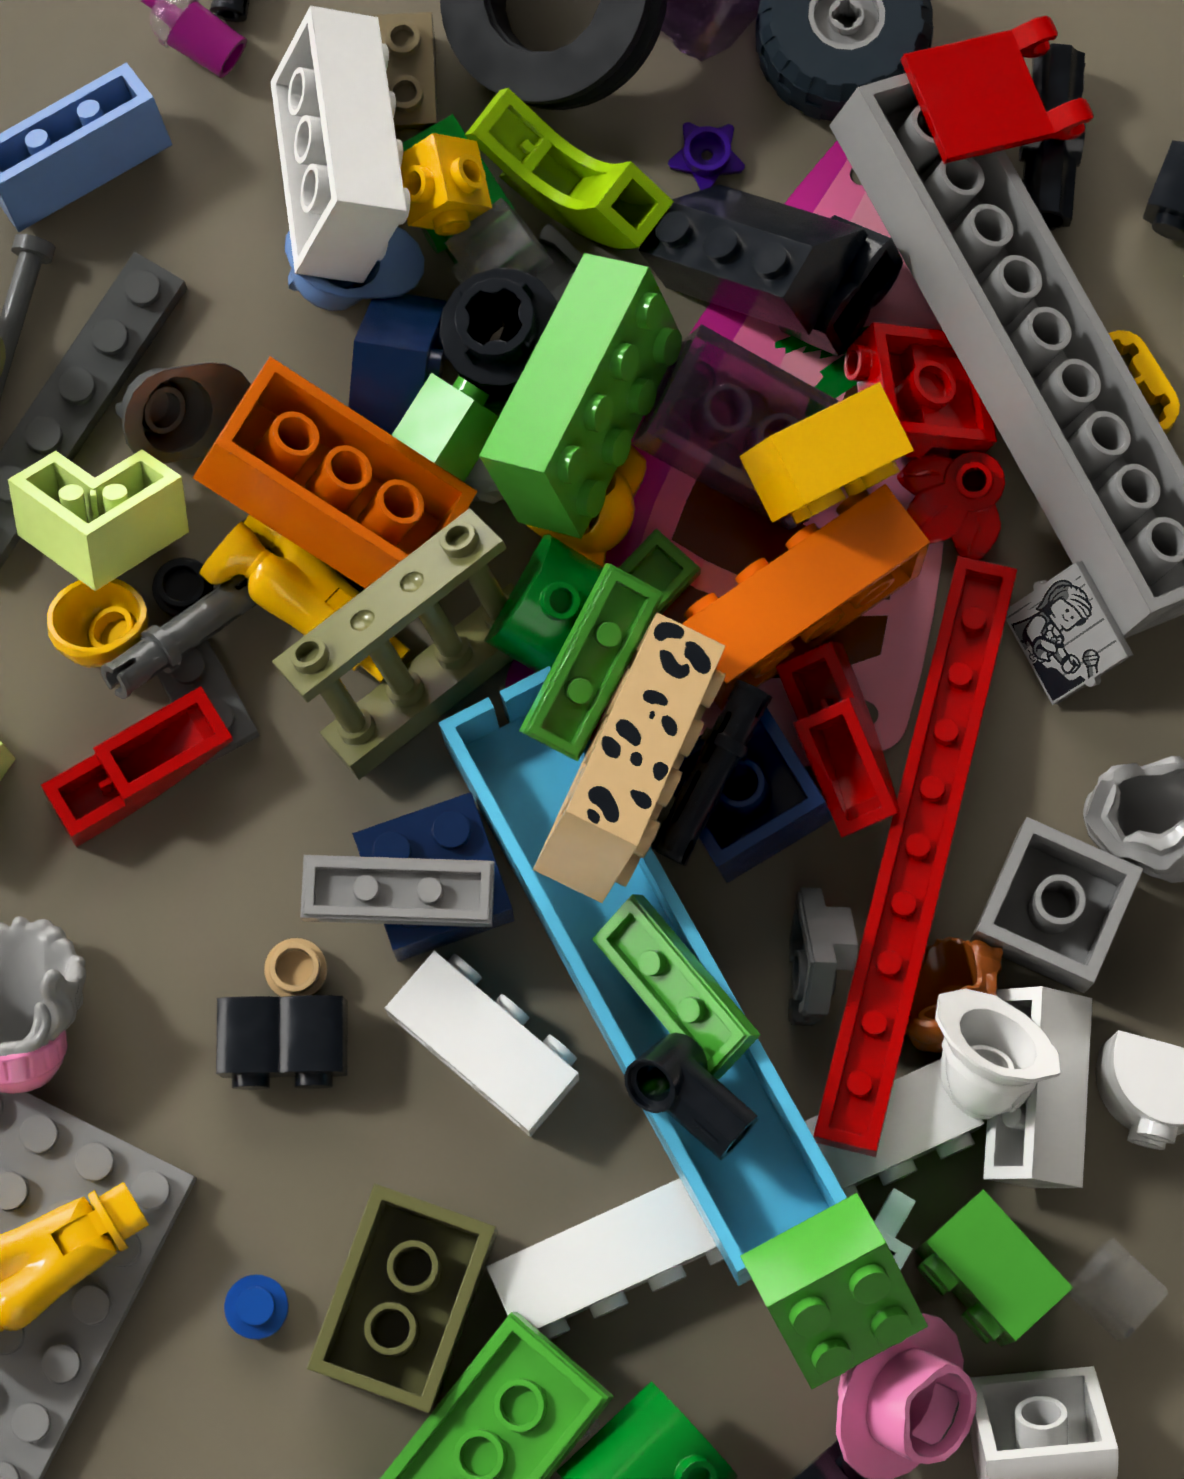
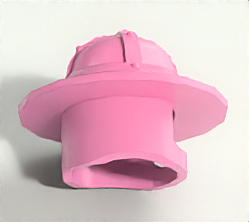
[836,1313,977,1479]

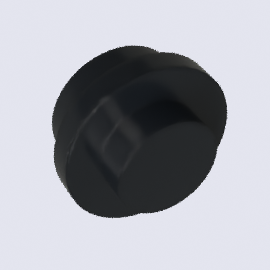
[152,557,214,617]

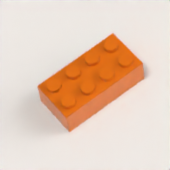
[192,356,478,589]
[682,483,930,711]

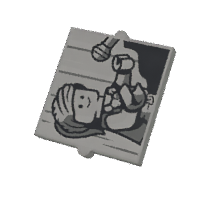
[1006,561,1134,705]

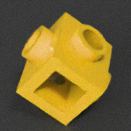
[400,133,492,236]

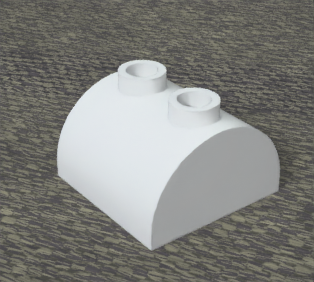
[1096,1030,1184,1150]
[970,1366,1118,1479]

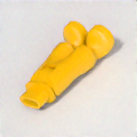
[199,515,410,683]
[0,1182,149,1332]

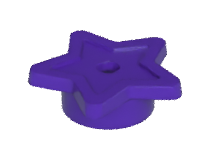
[668,122,745,190]

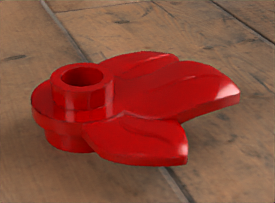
[897,451,1005,561]

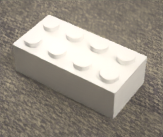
[270,6,411,283]

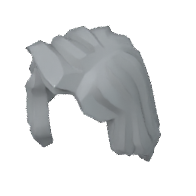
[1083,756,1184,883]

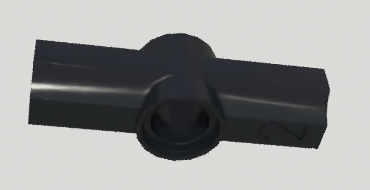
[1019,43,1086,231]

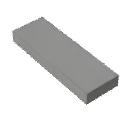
[300,855,495,927]

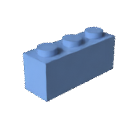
[0,62,172,232]

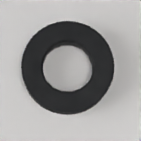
[440,0,667,110]

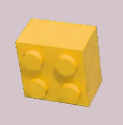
[739,382,914,524]

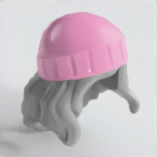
[0,916,86,1094]

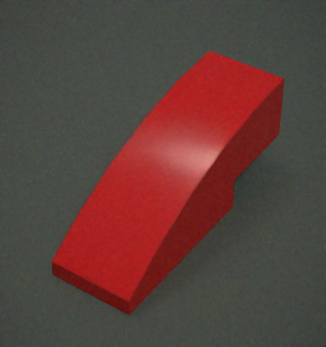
[775,641,900,838]
[41,686,233,848]

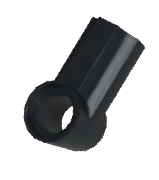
[624,1033,758,1160]

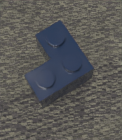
[348,294,448,435]

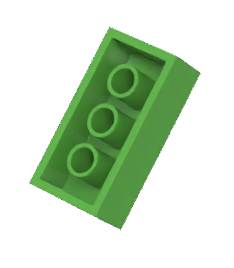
[479,253,682,539]

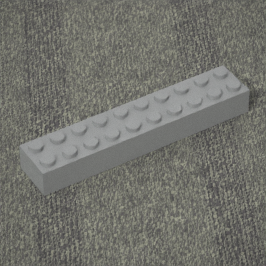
[829,73,1184,638]

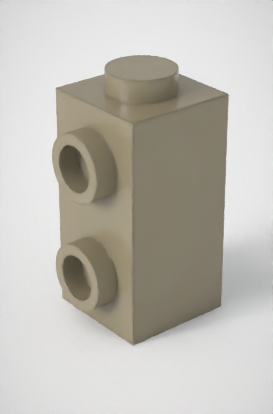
[373,12,438,143]

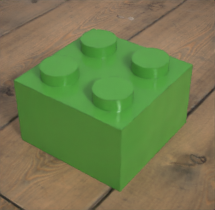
[915,1189,1073,1347]
[740,1193,928,1390]

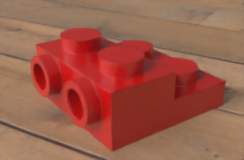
[844,322,997,458]

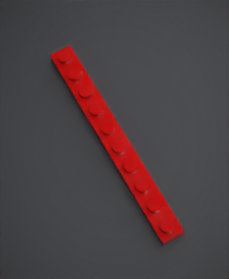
[813,556,1018,1157]

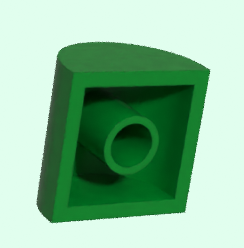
[484,534,649,672]
[556,1381,738,1479]

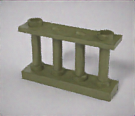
[272,508,515,780]

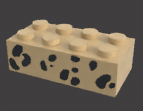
[533,612,726,903]

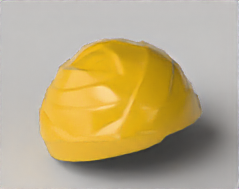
[47,579,149,668]

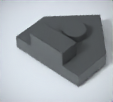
[788,887,858,1026]

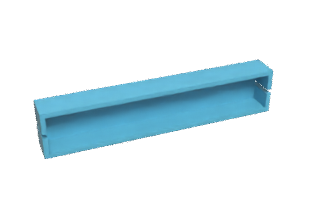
[438,666,847,1286]

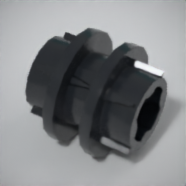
[439,267,557,401]

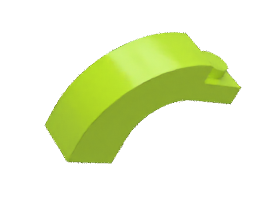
[465,88,674,249]

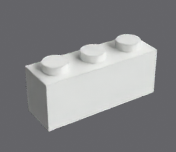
[385,950,579,1137]
[983,986,1092,1188]

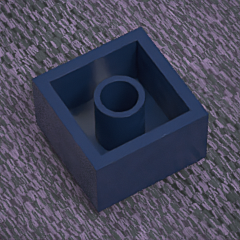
[673,708,833,883]
[352,792,515,962]

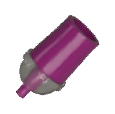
[141,0,247,78]

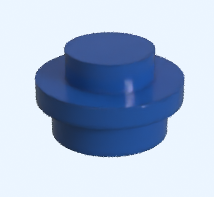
[224,1275,289,1340]

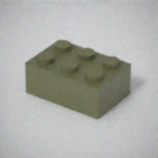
[306,1183,498,1414]

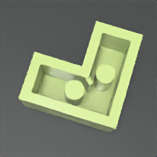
[8,449,189,591]

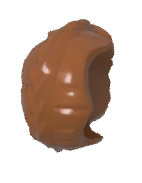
[906,937,1003,1053]

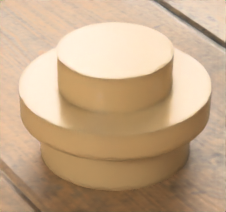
[264,938,327,997]

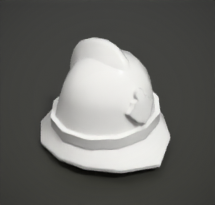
[935,988,1061,1119]

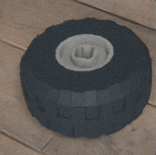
[755,0,934,121]

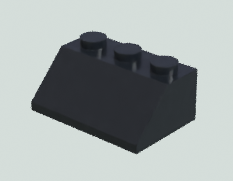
[638,184,868,335]

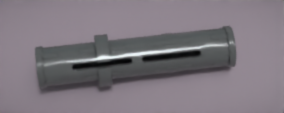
[101,574,257,699]

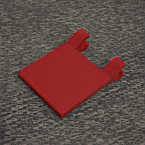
[901,16,1094,164]

